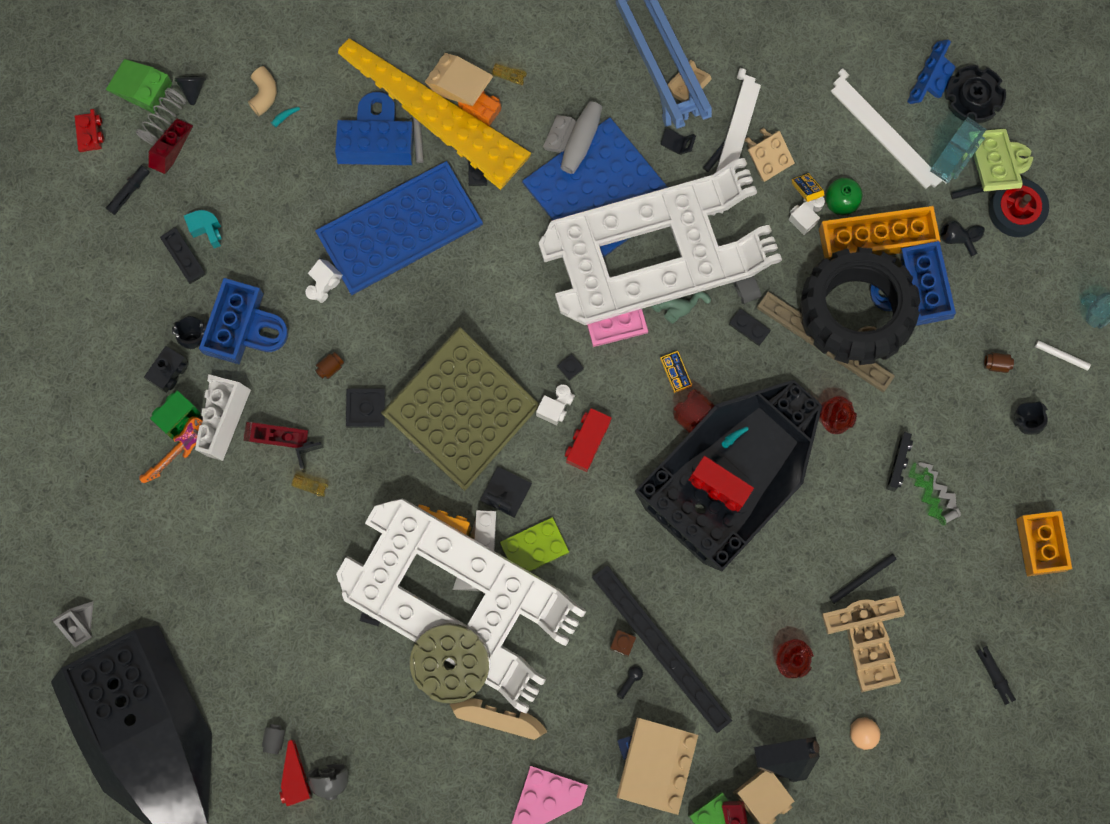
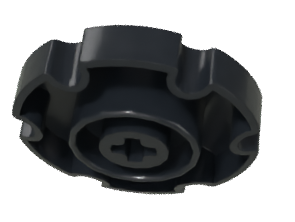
[945,65,1006,124]

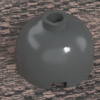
[307,763,348,800]

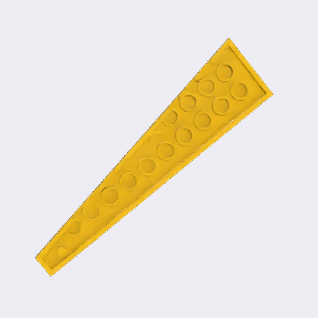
[338,38,531,190]

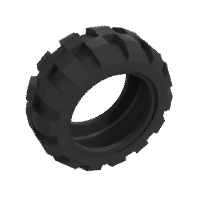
[800,247,921,365]

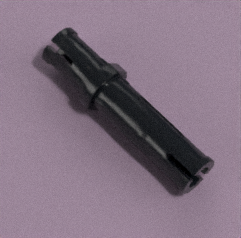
[105,165,150,215]
[976,646,1016,705]

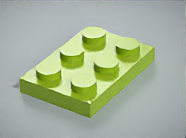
[500,517,569,572]

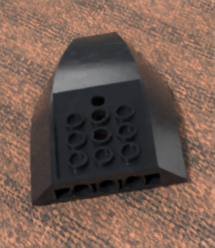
[635,379,822,572]
[51,625,212,824]

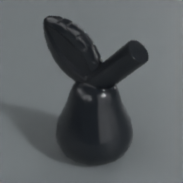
[940,220,985,257]

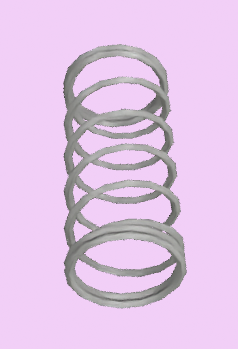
[136,88,187,145]

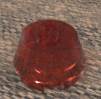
[819,396,857,434]
[774,639,814,679]

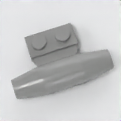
[543,101,602,174]

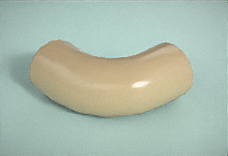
[248,66,277,116]

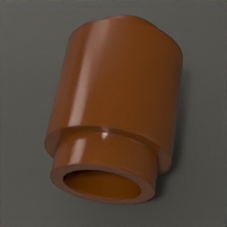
[315,352,344,379]
[984,352,1014,373]

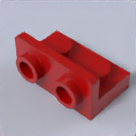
[75,109,104,152]

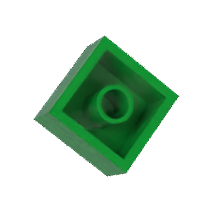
[150,390,201,441]

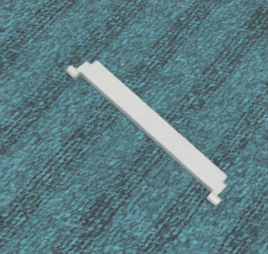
[712,68,761,216]
[831,69,951,189]

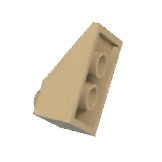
[425,53,493,106]

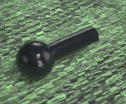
[617,665,643,700]

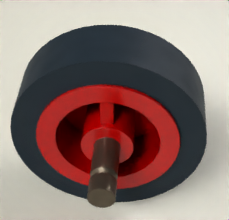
[989,179,1049,237]

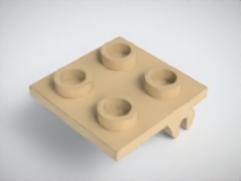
[745,128,794,182]

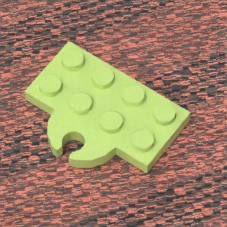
[968,129,1033,191]

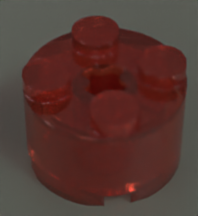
[674,389,715,434]

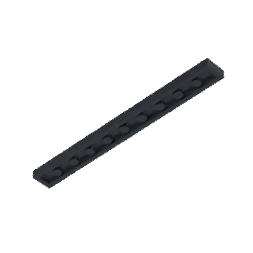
[592,565,732,734]

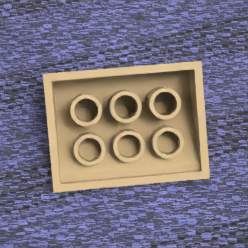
[616,718,698,815]

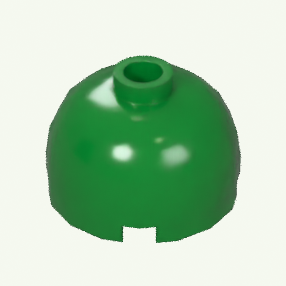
[825,177,863,216]

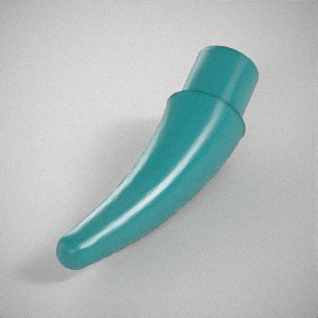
[271,107,300,128]
[721,427,749,448]

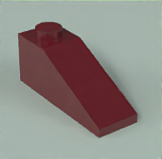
[243,422,308,448]

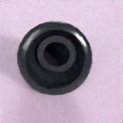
[175,76,206,105]

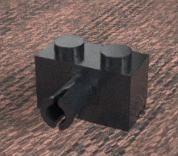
[144,346,188,393]

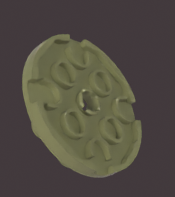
[410,623,490,703]

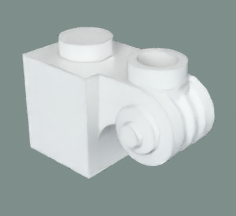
[789,197,825,235]
[306,259,343,303]
[536,385,575,425]

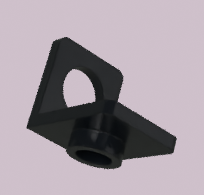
[660,128,696,155]
[295,441,324,473]

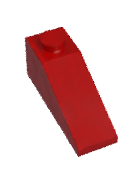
[279,740,312,806]

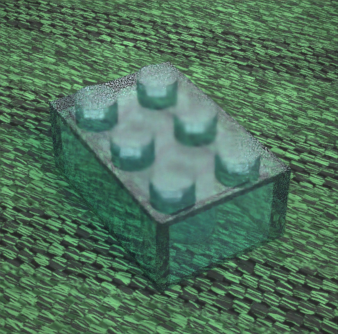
[930,117,987,183]

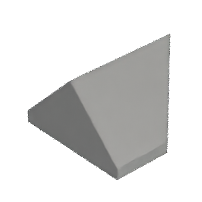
[53,601,94,647]

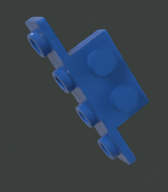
[907,39,956,104]

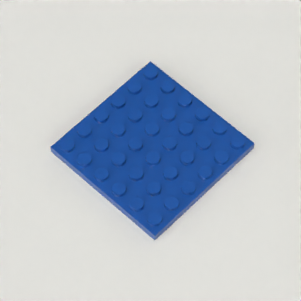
[522,118,668,258]

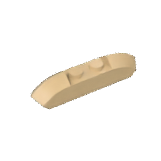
[450,699,547,740]

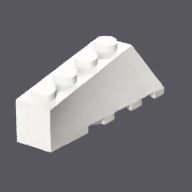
[195,374,251,461]
[453,510,497,591]

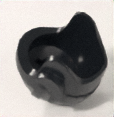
[172,316,207,350]
[1013,401,1048,435]

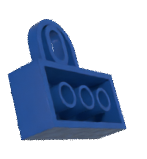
[335,92,414,165]
[870,241,956,326]
[199,278,288,365]

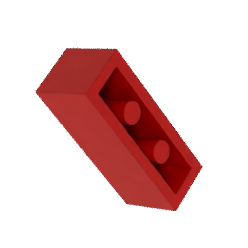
[565,408,612,472]
[689,456,754,512]

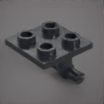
[480,467,532,518]

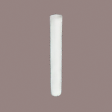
[1035,340,1091,371]

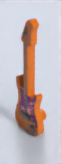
[139,416,203,483]

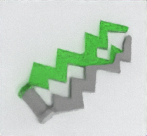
[908,462,961,526]

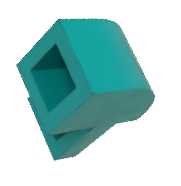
[184,210,222,249]

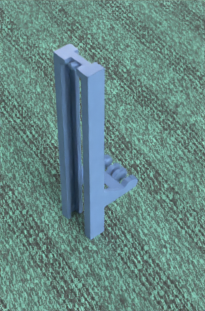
[616,0,712,129]

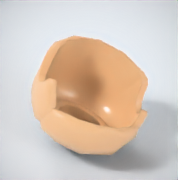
[850,717,881,750]

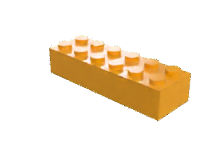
[819,206,941,260]

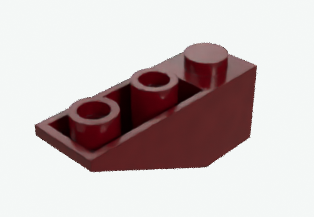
[148,119,193,174]

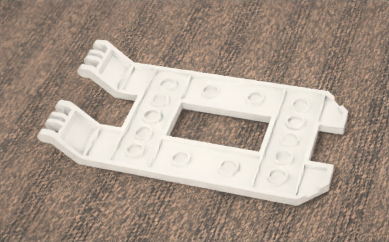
[539,158,782,325]
[336,498,586,713]

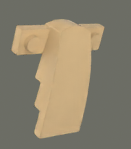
[822,596,905,692]

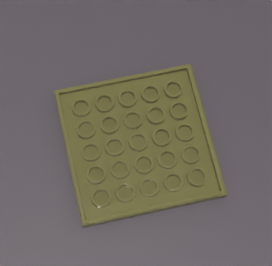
[381,327,540,491]

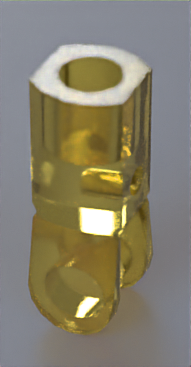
[492,63,527,85]
[291,474,328,497]

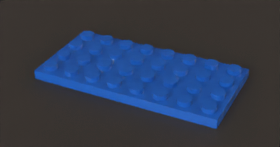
[315,161,483,295]

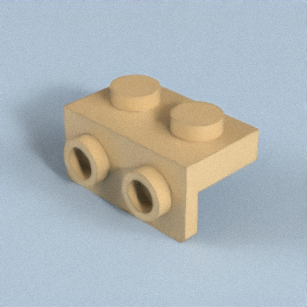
[668,60,711,102]

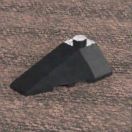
[754,737,820,782]

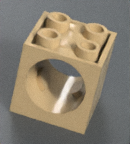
[733,770,795,824]

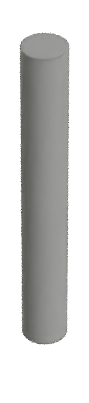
[413,117,424,163]

